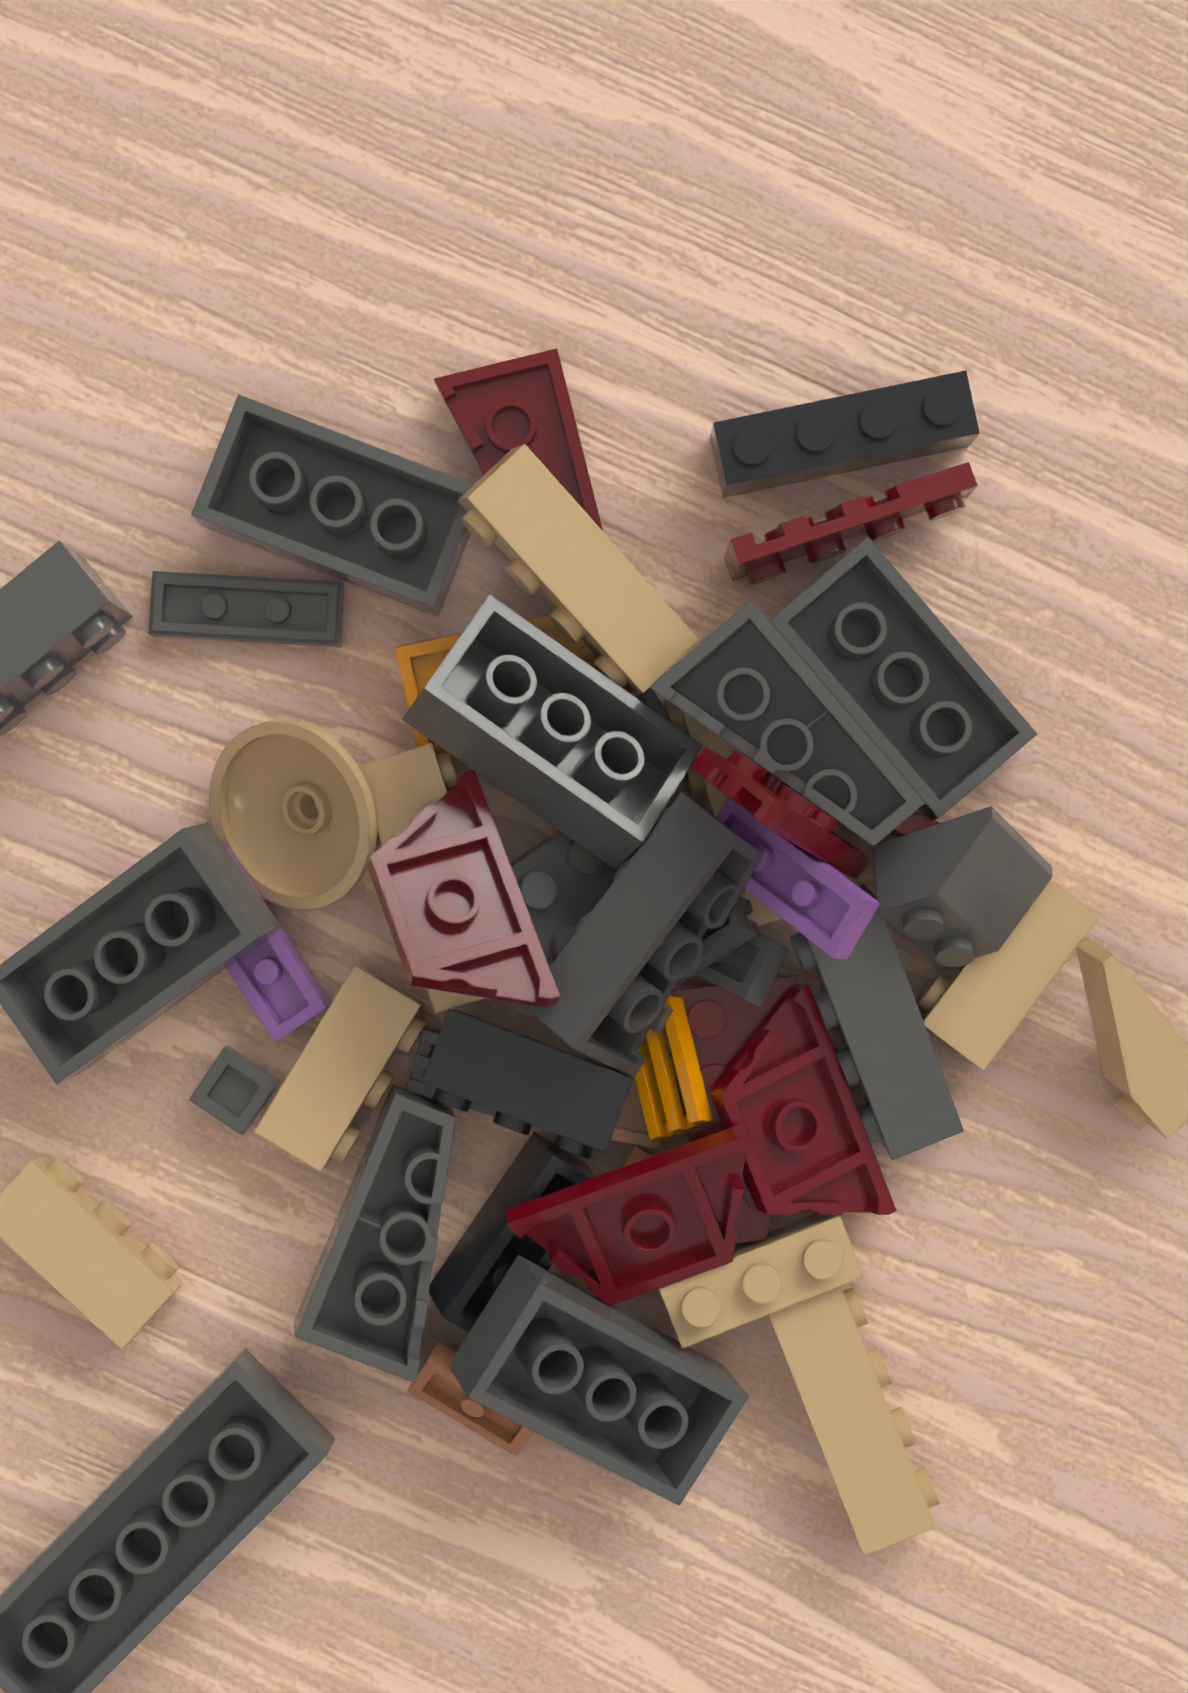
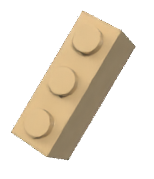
[916,879,1101,1071]
[254,964,427,1172]
[0,1155,184,1350]
[659,1214,864,1348]

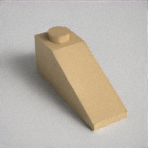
[1076,937,1188,1139]

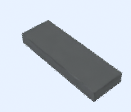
[148,571,344,648]

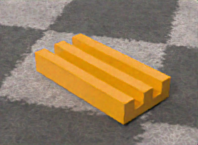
[635,996,713,1141]

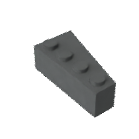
[650,600,925,846]
[523,792,763,1078]
[294,1084,456,1383]

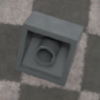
[874,806,1053,968]

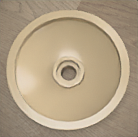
[209,719,377,910]

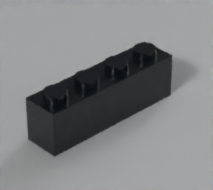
[710,370,980,498]

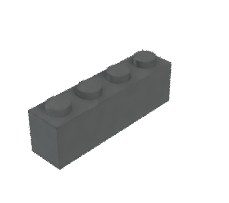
[790,884,964,1160]

